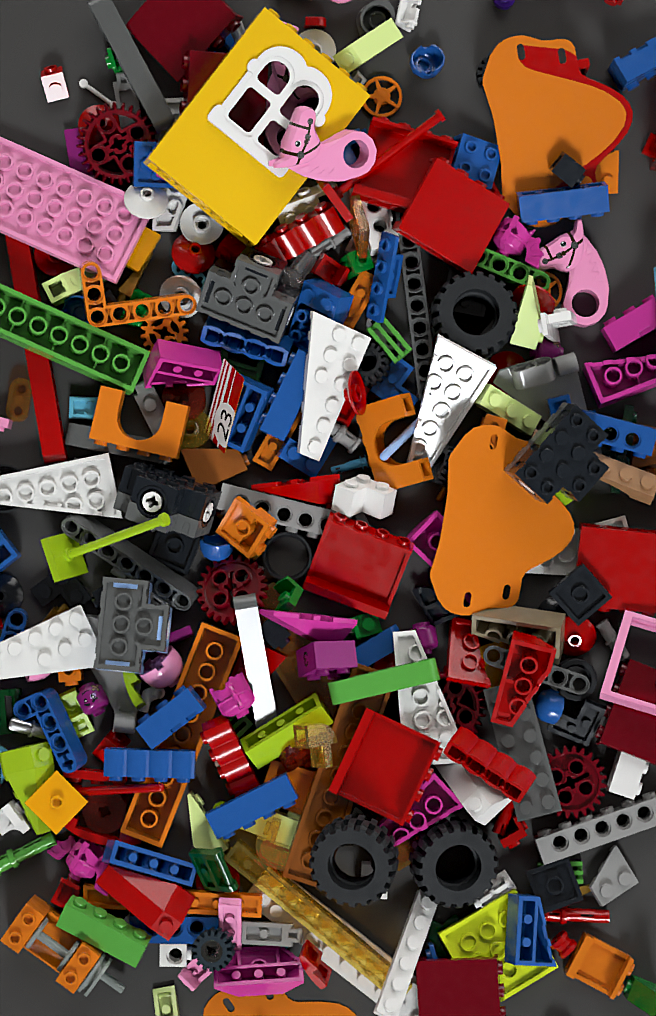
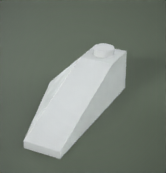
[435,763,512,825]

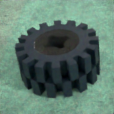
[192,927,235,972]

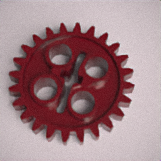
[196,554,269,626]
[547,745,607,818]

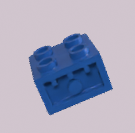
[451,133,500,190]

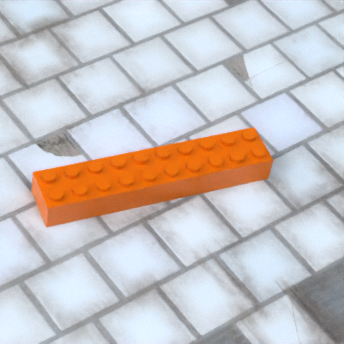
[120,621,241,848]

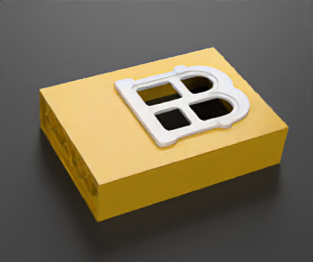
[143,7,371,247]

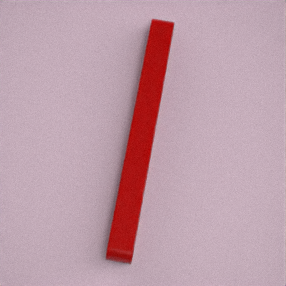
[5,235,68,465]

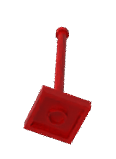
[316,109,446,223]

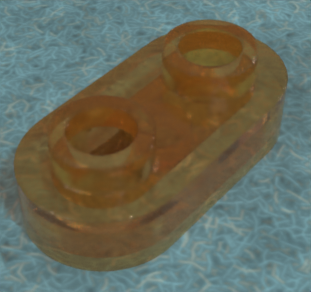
[6,378,32,422]

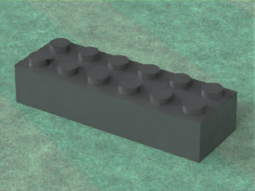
[483,686,562,822]

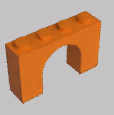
[89,386,190,462]
[356,393,434,489]

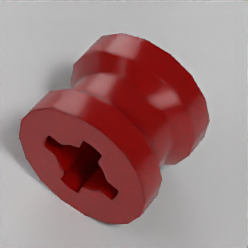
[550,930,577,959]

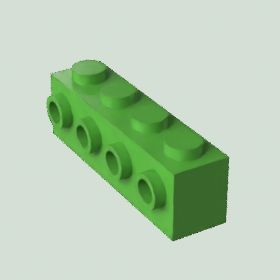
[56,895,152,968]

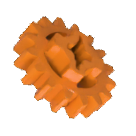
[140,310,189,353]

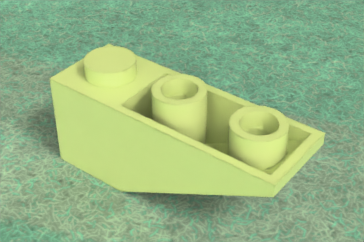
[42,267,108,307]
[187,791,230,851]

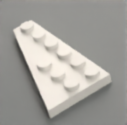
[407,334,496,468]
[0,605,96,679]
[393,630,458,765]

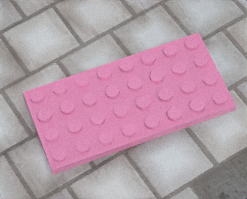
[0,137,149,284]

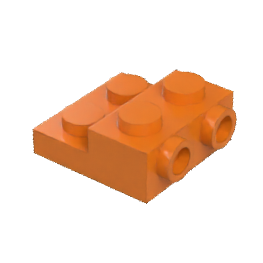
[215,496,278,559]

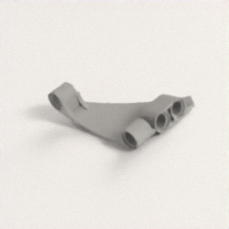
[493,352,602,454]
[85,614,144,734]

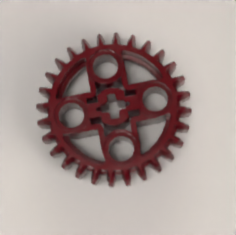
[76,102,158,185]
[438,665,486,733]

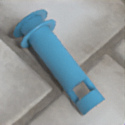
[331,454,369,474]

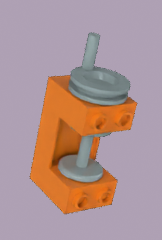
[0,894,126,997]

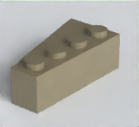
[471,606,566,665]

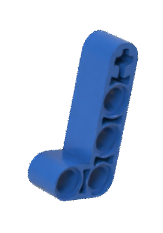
[13,687,87,773]

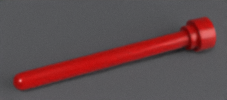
[70,783,165,796]

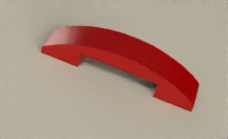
[64,815,142,846]

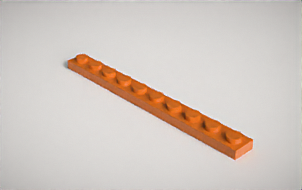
[252,271,374,472]

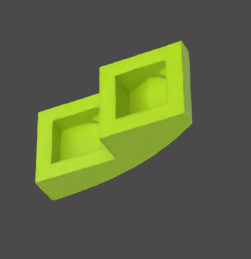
[123,672,147,709]
[59,687,95,738]

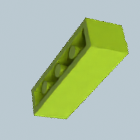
[240,693,334,769]

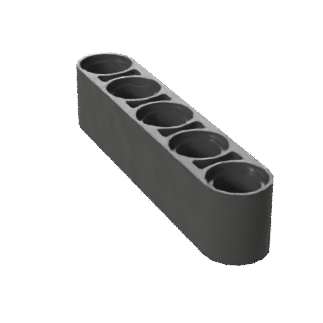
[65,423,171,466]
[483,645,590,695]

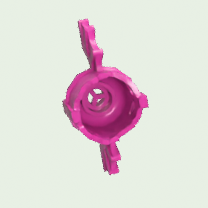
[493,215,544,269]
[209,672,255,719]
[47,836,108,896]

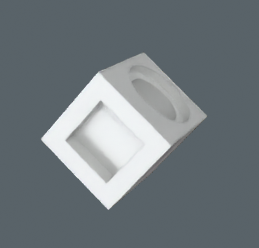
[159,943,192,967]

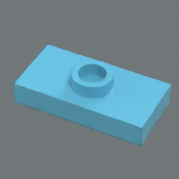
[69,396,98,420]

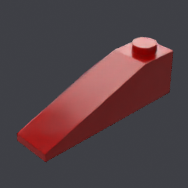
[251,474,341,509]
[490,631,557,727]
[95,863,195,941]

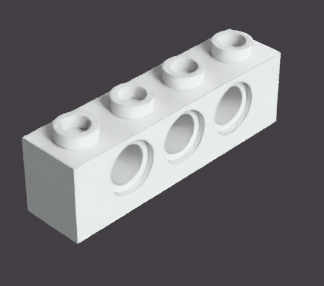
[349,187,399,256]

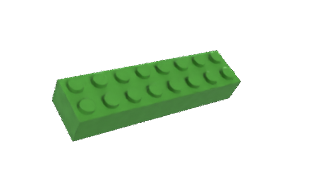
[0,284,150,395]

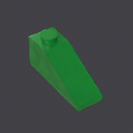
[623,974,656,1016]

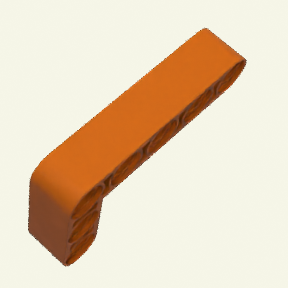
[79,260,197,327]

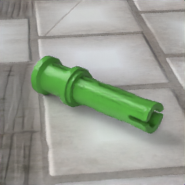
[0,831,57,876]

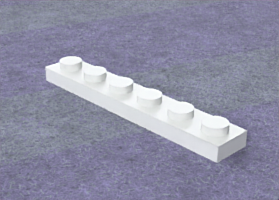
[373,889,438,1016]

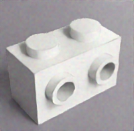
[605,751,649,800]

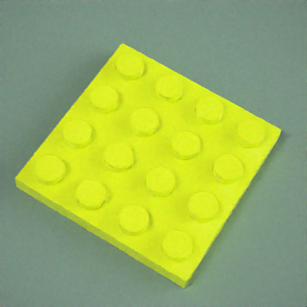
[438,888,558,1002]

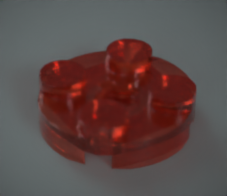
[161,383,206,420]
[279,736,324,772]
[82,794,128,834]

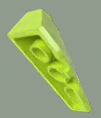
[0,741,55,835]

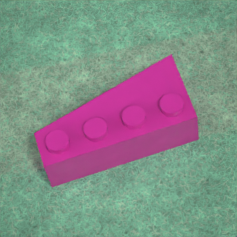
[582,354,656,409]
[377,771,463,847]

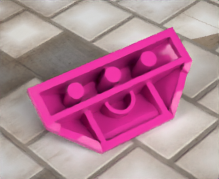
[213,946,304,997]

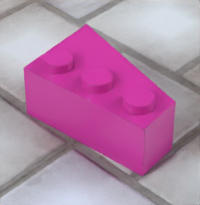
[600,294,656,353]
[142,339,222,388]

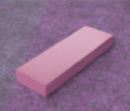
[218,897,242,950]

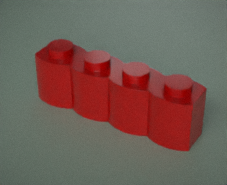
[254,201,345,261]
[199,715,260,797]
[443,726,536,803]

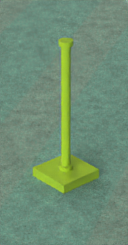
[40,512,170,583]

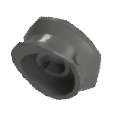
[356,0,396,37]

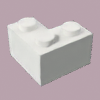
[331,474,397,519]

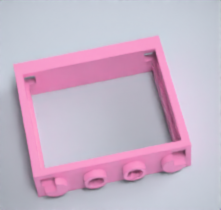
[599,610,656,716]

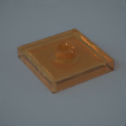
[349,195,370,259]

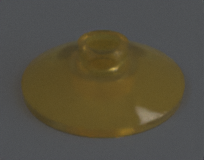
[181,408,212,449]

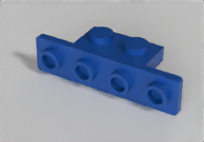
[366,231,404,323]

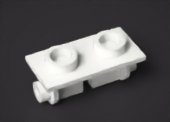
[395,0,422,32]
[474,869,517,909]

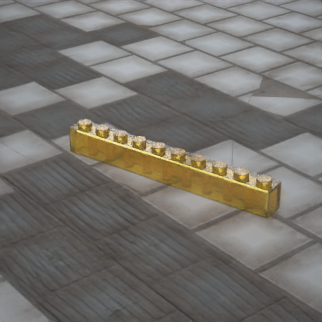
[224,838,413,994]

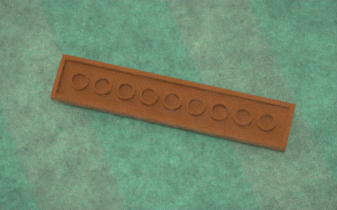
[281,663,391,887]

